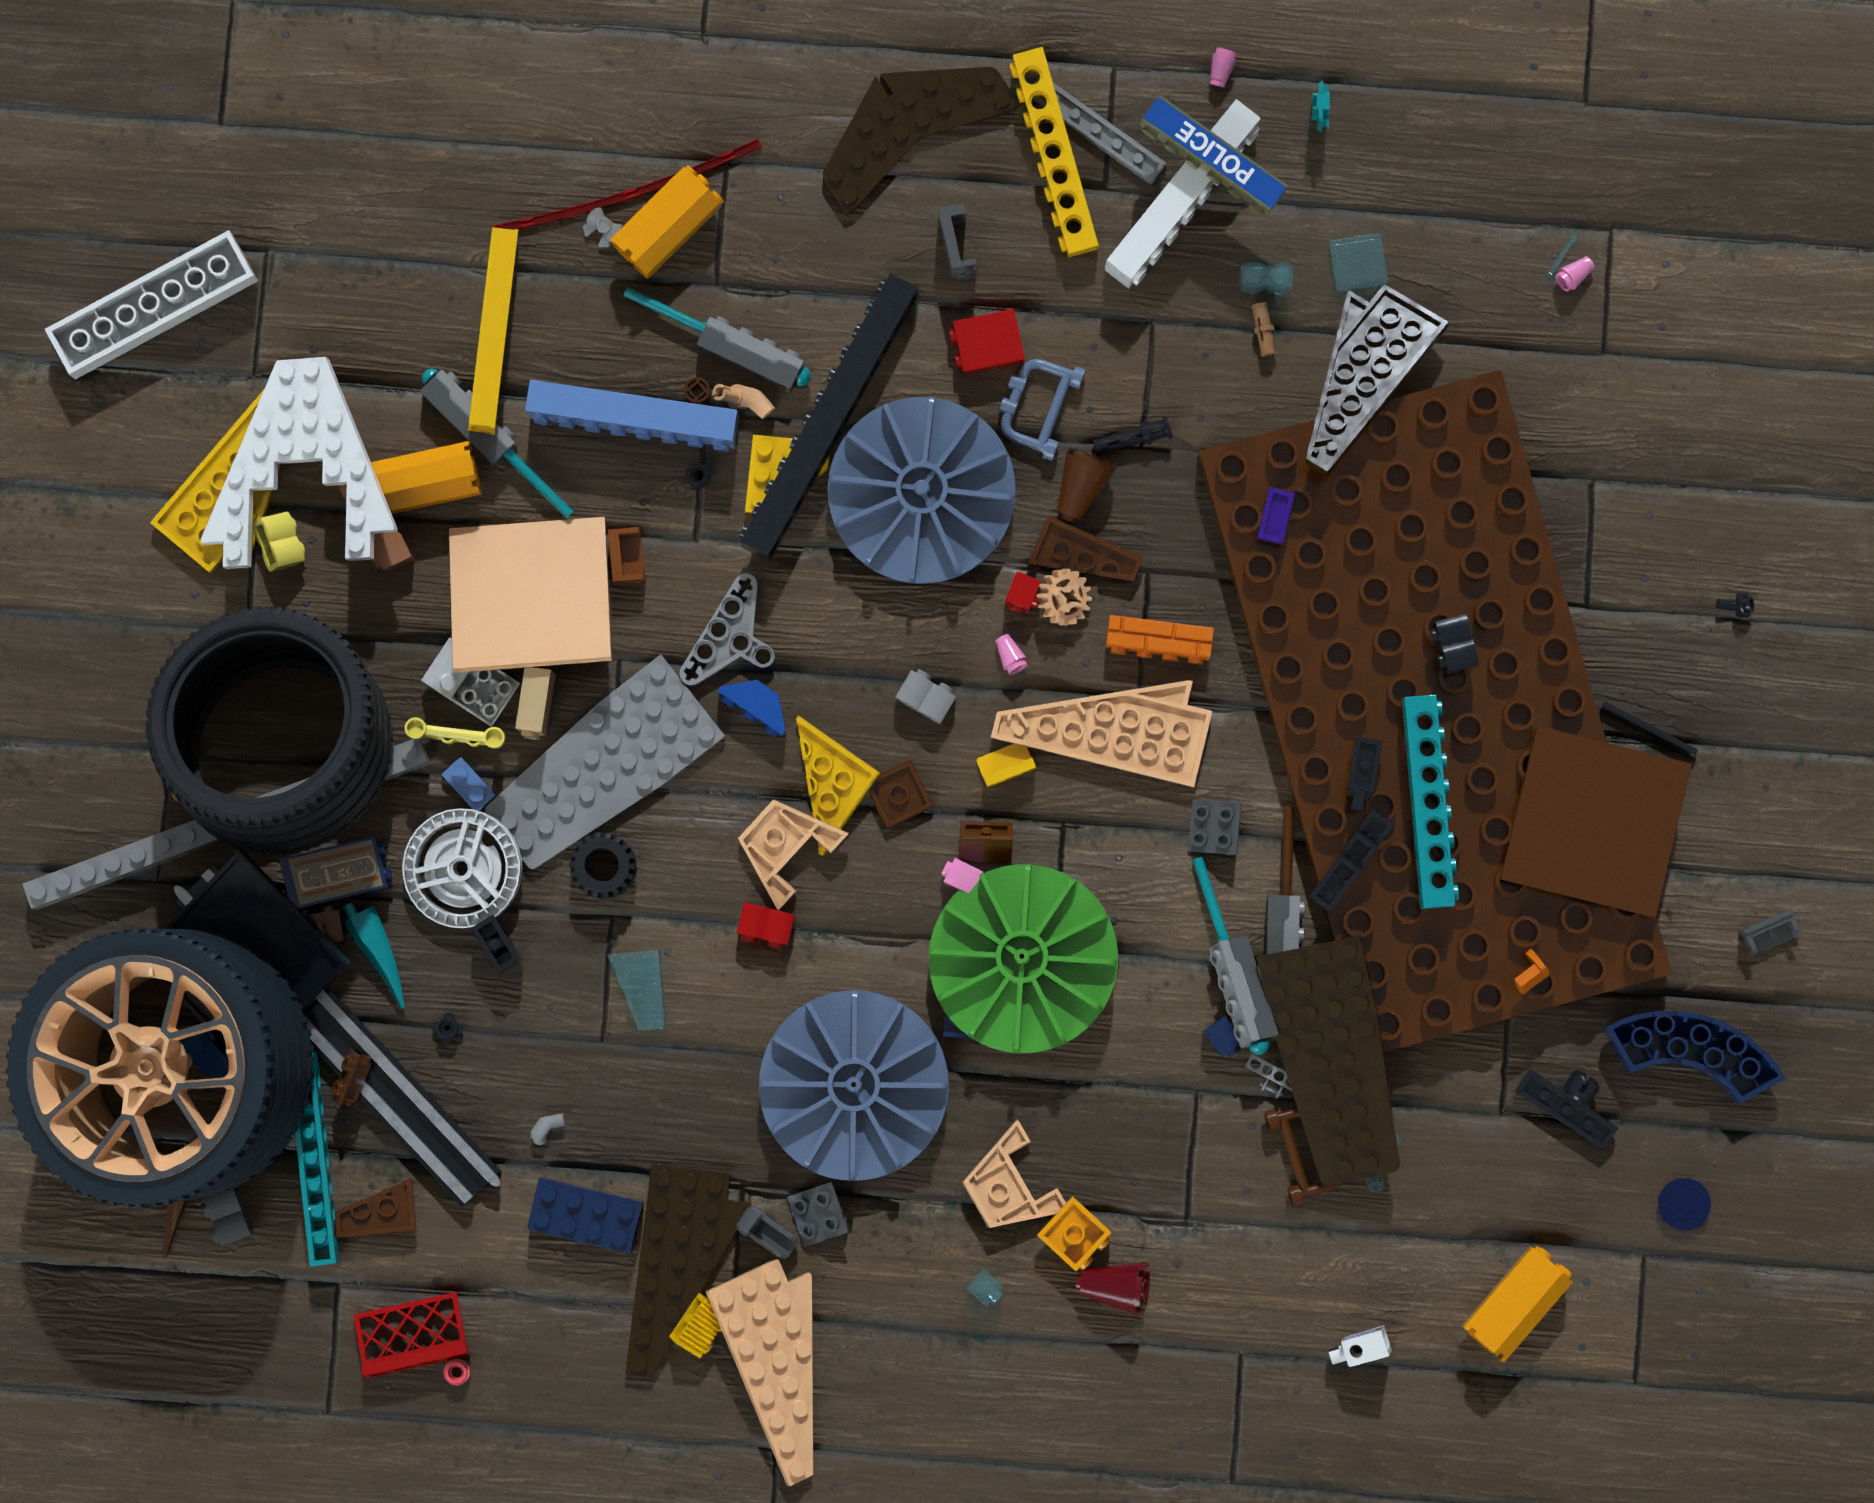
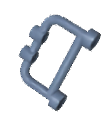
[999,359,1086,461]

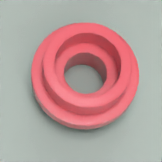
[443,1359,470,1386]

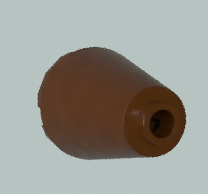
[1057,447,1116,523]

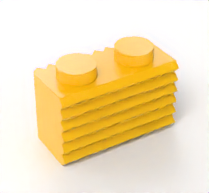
[669,1293,722,1358]

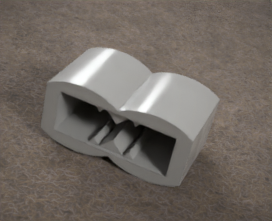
[895,669,956,725]

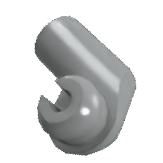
[531,1113,565,1145]

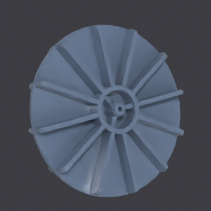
[828,397,1016,584]
[759,990,949,1181]

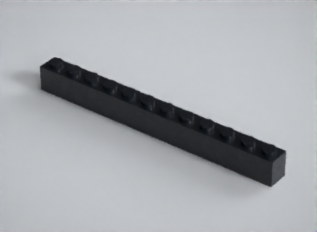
[739,273,919,562]

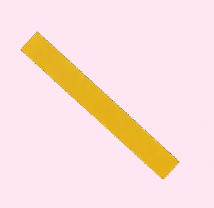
[468,227,518,435]

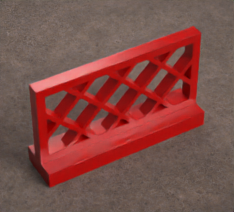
[353,1292,470,1379]

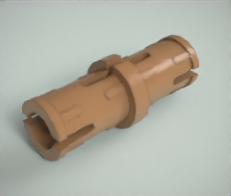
[1251,302,1277,357]

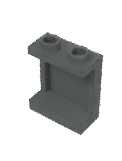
[938,203,977,281]

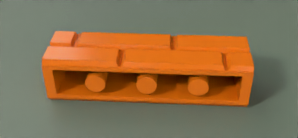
[1105,615,1214,665]

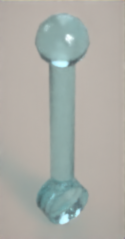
[1547,230,1580,277]

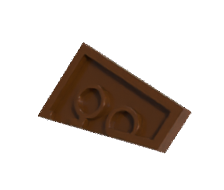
[335,1177,417,1239]

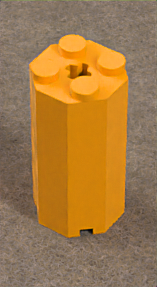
[610,165,725,279]
[371,441,482,514]
[1461,1246,1573,1363]

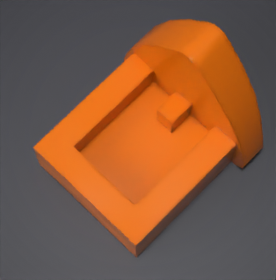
[1514,949,1549,995]

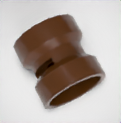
[684,377,711,405]

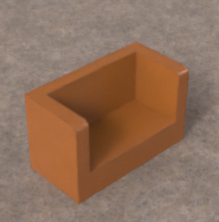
[608,527,646,585]

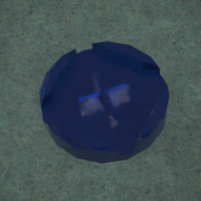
[1657,1178,1711,1230]

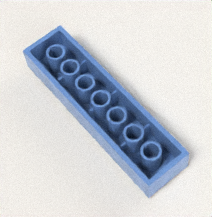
[525,380,740,451]

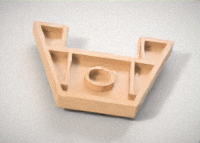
[738,799,849,911]
[962,1119,1066,1228]

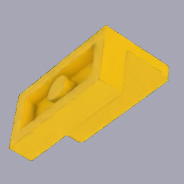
[976,744,1036,788]

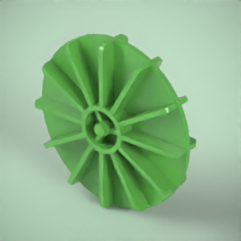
[929,864,1118,1053]

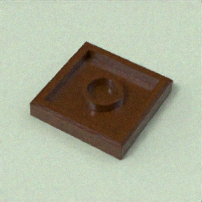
[868,760,934,829]

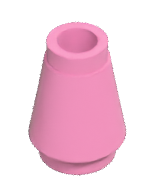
[1209,47,1237,88]
[1555,256,1595,292]
[995,634,1028,675]

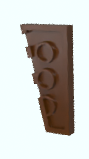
[1027,516,1144,581]

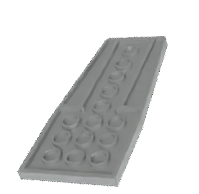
[485,654,725,869]

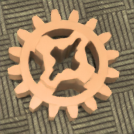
[1037,569,1092,626]

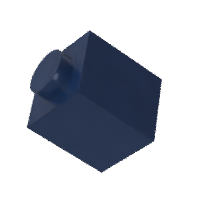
[1203,1016,1242,1058]

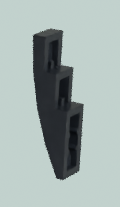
[1309,807,1395,912]

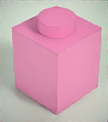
[941,858,983,894]

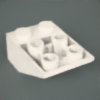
[421,637,520,727]

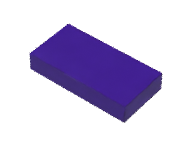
[1257,487,1295,545]

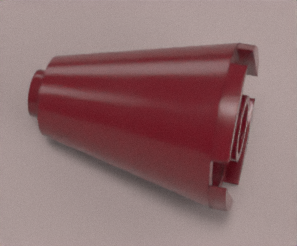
[1076,1262,1150,1316]

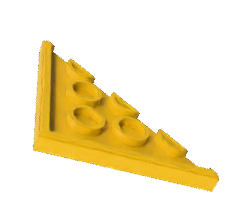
[796,716,880,856]

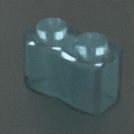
[1239,262,1293,294]

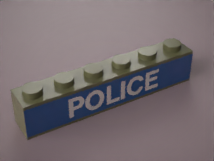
[1140,95,1288,216]

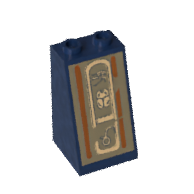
[279,836,393,911]

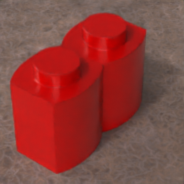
[736,902,796,949]

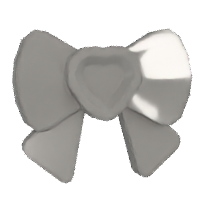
[583,208,623,247]

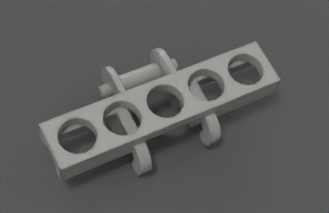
[1245,1054,1292,1099]

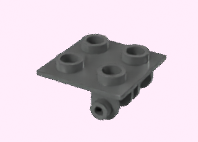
[1188,800,1242,856]
[787,1182,849,1247]

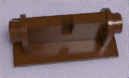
[331,1049,372,1107]

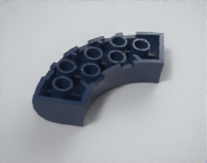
[1605,1010,1786,1104]

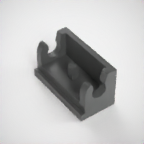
[1739,909,1801,957]

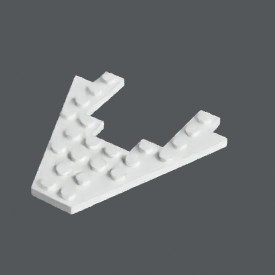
[201,357,398,569]

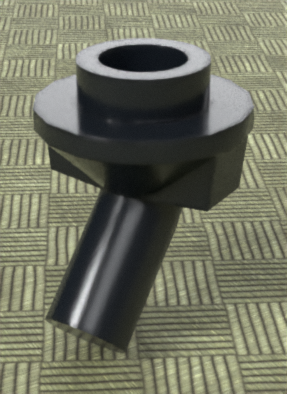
[1716,592,1755,618]

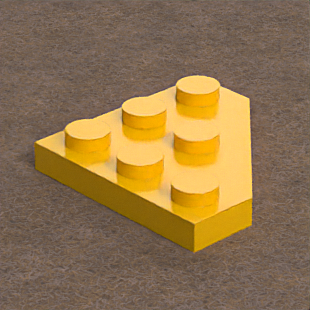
[745,435,830,514]

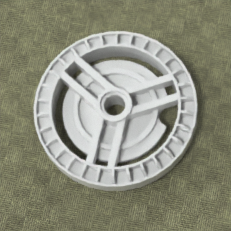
[402,808,522,928]

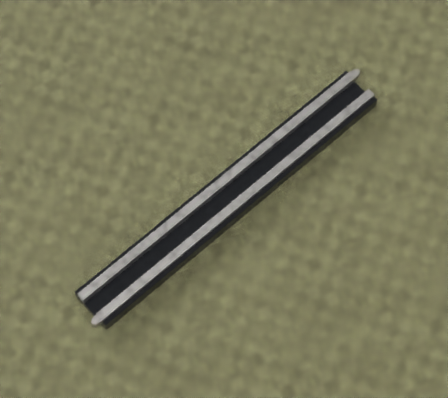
[174,865,502,1207]

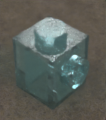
[966,1267,1004,1306]

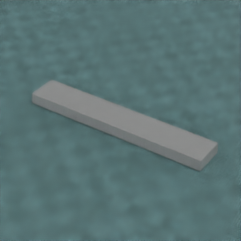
[1033,77,1167,185]

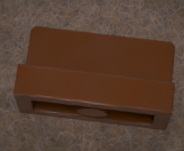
[959,821,1013,863]

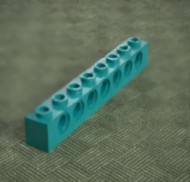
[1402,695,1459,909]
[295,1052,341,1267]

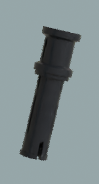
[1092,416,1173,456]

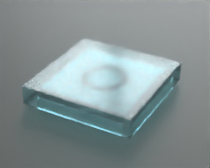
[1329,233,1388,292]

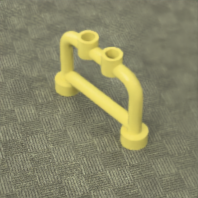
[405,717,506,749]

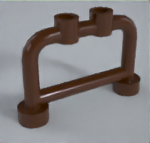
[1263,1107,1343,1208]

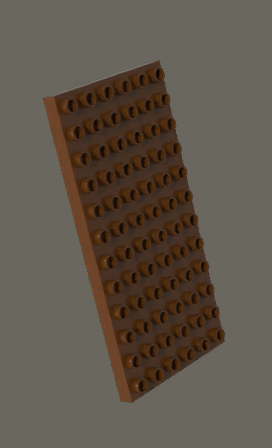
[1198,370,1672,1052]

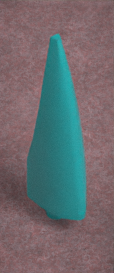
[343,902,405,1009]

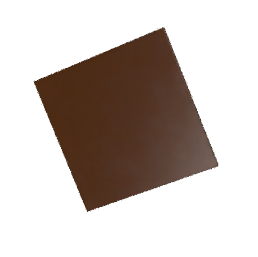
[1500,726,1692,918]

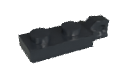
[1346,736,1383,812]

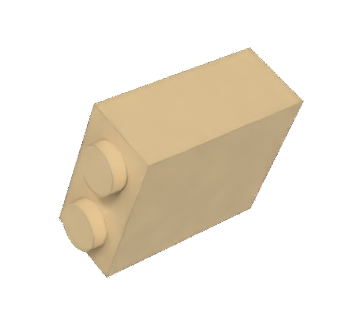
[515,667,556,740]

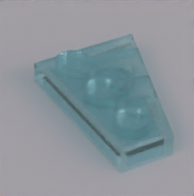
[607,950,667,1031]

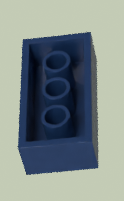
[527,1177,644,1254]

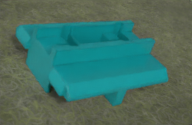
[1311,81,1330,133]

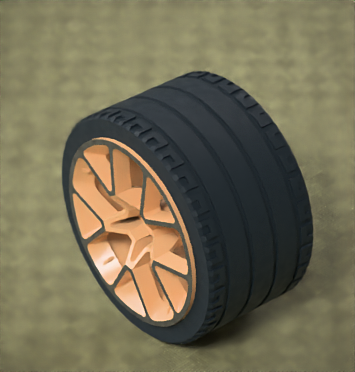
[6,929,315,1207]

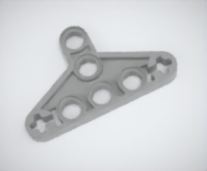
[680,573,775,686]

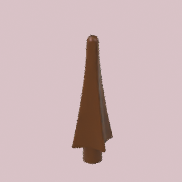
[162,1200,187,1258]

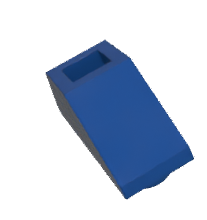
[718,680,786,738]

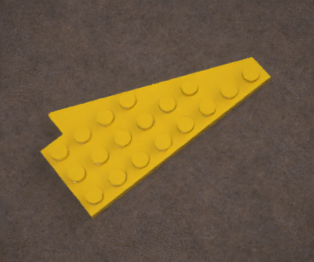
[150,390,281,573]

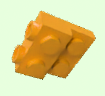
[1037,1196,1112,1271]

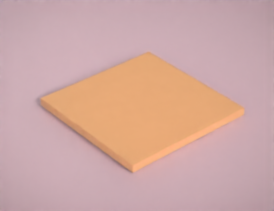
[449,517,612,673]

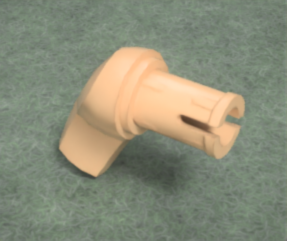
[712,384,775,419]

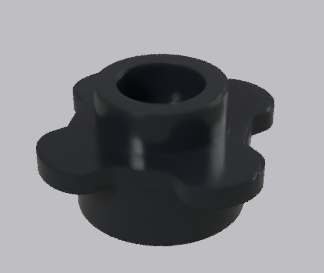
[432,1012,463,1044]

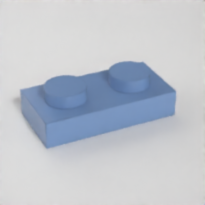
[441,757,496,811]

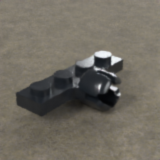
[1515,1069,1618,1150]

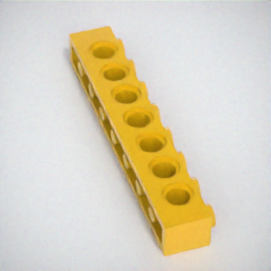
[1009,47,1099,258]

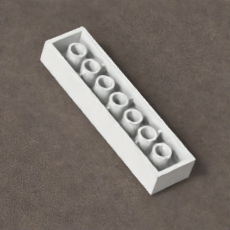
[1105,99,1261,289]
[45,230,258,380]

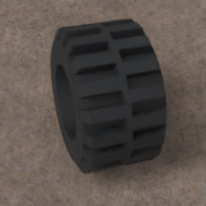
[569,832,637,899]

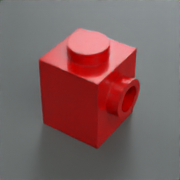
[1005,571,1041,614]

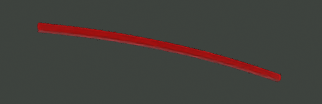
[492,139,762,230]

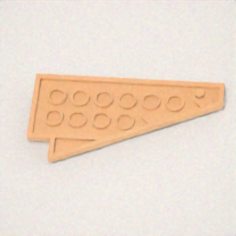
[991,680,1212,788]
[706,1258,813,1486]

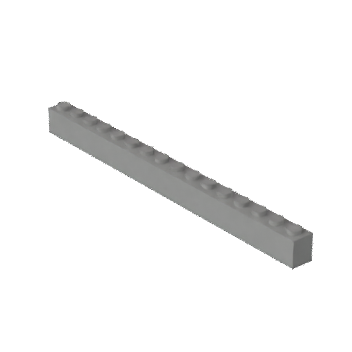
[22,739,431,910]

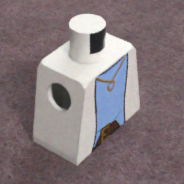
[1328,1325,1392,1367]

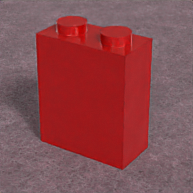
[949,309,1025,376]

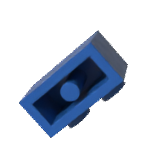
[182,1031,229,1079]

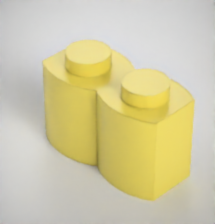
[253,512,305,572]

